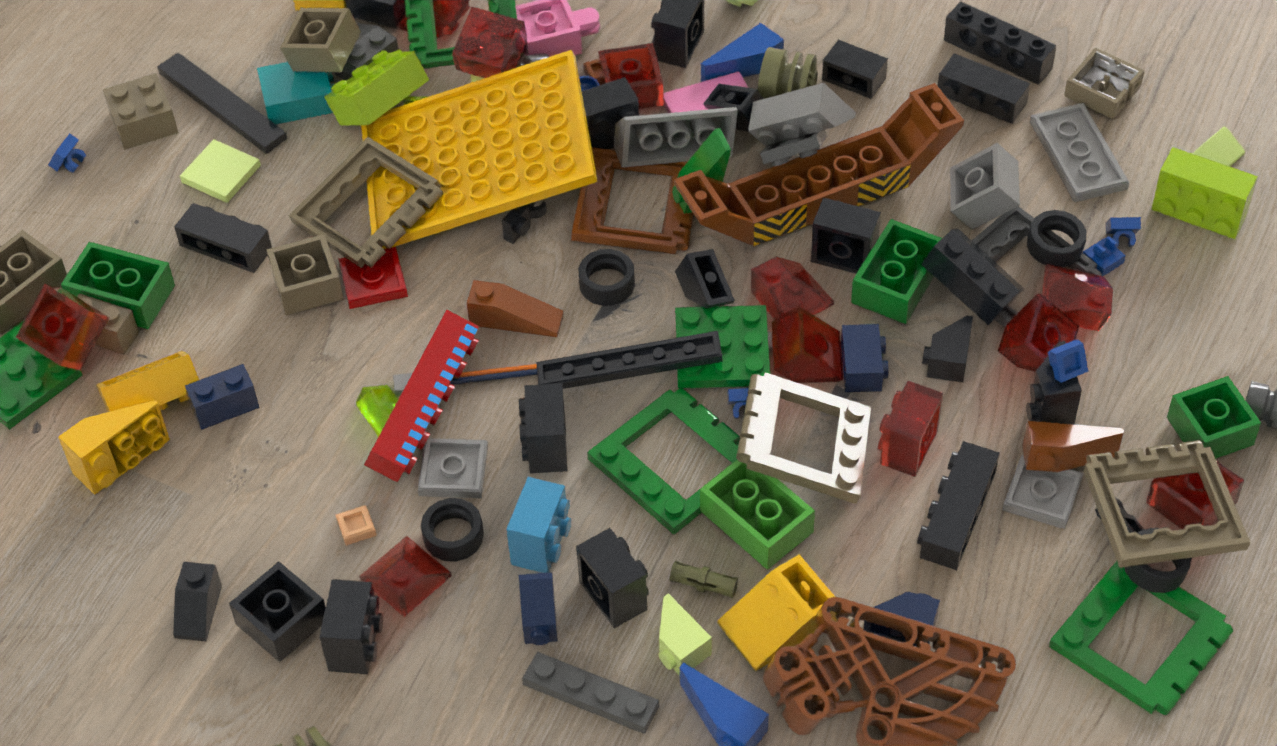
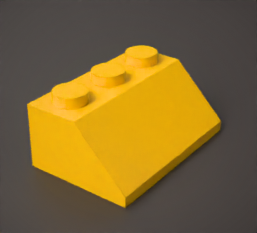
[96,351,199,412]

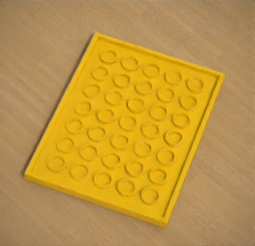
[361,50,598,249]

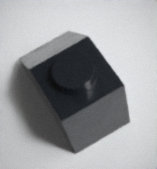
[703,83,763,132]
[675,249,735,308]
[922,315,973,383]
[173,561,222,642]

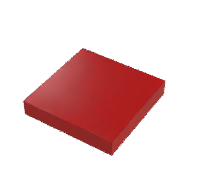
[338,247,408,309]

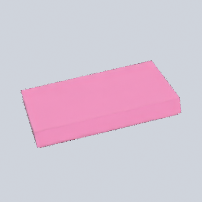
[662,72,748,113]

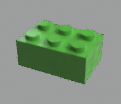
[700,460,815,570]

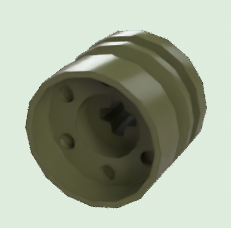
[757,47,818,99]

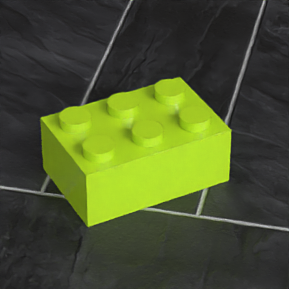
[324,50,429,126]
[1151,147,1258,239]

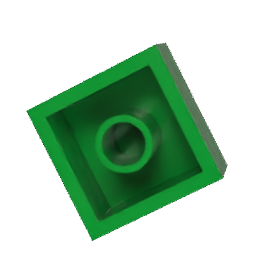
[1167,376,1261,459]

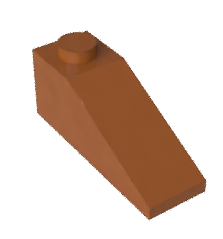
[467,280,564,337]
[1022,421,1124,472]

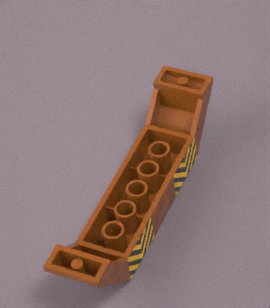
[674,83,964,246]

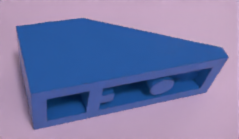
[701,23,784,82]
[680,662,769,746]

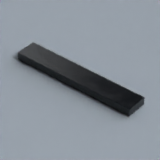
[157,52,288,154]
[536,331,723,389]

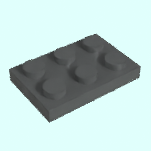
[760,130,827,167]

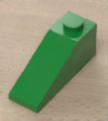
[672,128,731,214]

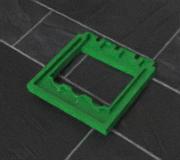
[405,0,522,69]
[587,388,740,535]
[1048,561,1233,715]

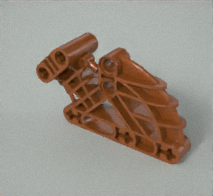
[763,597,1016,746]

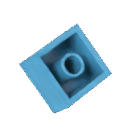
[506,477,572,573]

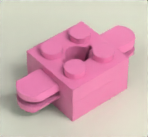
[516,0,600,57]

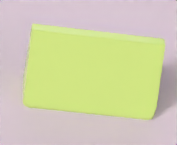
[1192,126,1245,167]

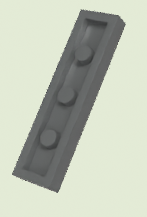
[522,651,659,734]

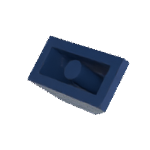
[519,572,558,645]
[863,591,940,647]

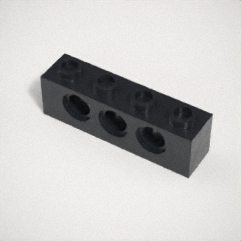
[943,1,1056,85]

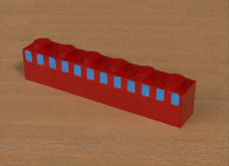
[364,310,479,483]

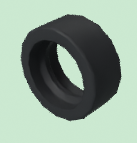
[1027,210,1087,268]
[578,249,635,306]
[421,498,484,562]
[1124,528,1192,593]

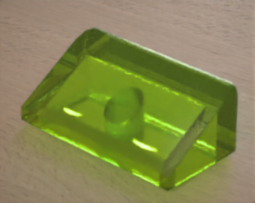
[356,385,398,437]

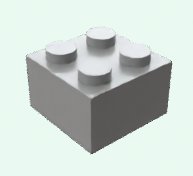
[950,143,1020,229]

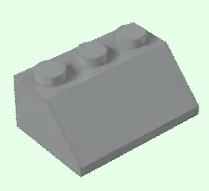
[748,83,856,145]

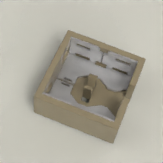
[1064,47,1145,119]

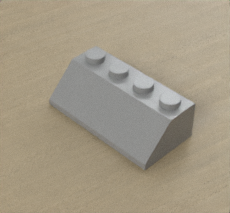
[614,107,738,167]

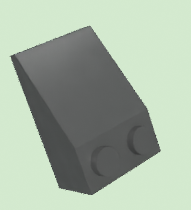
[333,23,399,81]

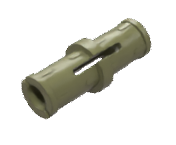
[670,561,739,598]

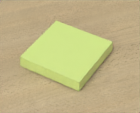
[180,139,261,203]

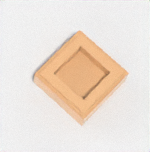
[335,505,377,546]

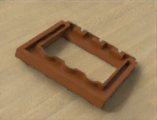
[571,147,694,254]

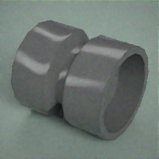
[1246,381,1277,429]

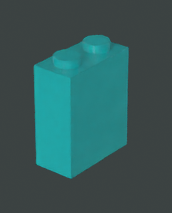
[257,62,334,125]

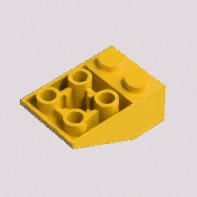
[58,401,170,495]
[717,554,838,671]

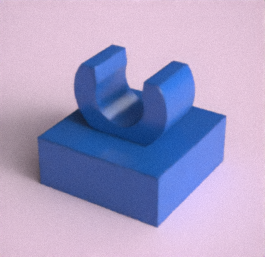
[48,133,86,173]
[1106,217,1141,247]
[1083,236,1126,277]
[1048,339,1089,383]
[727,388,748,419]

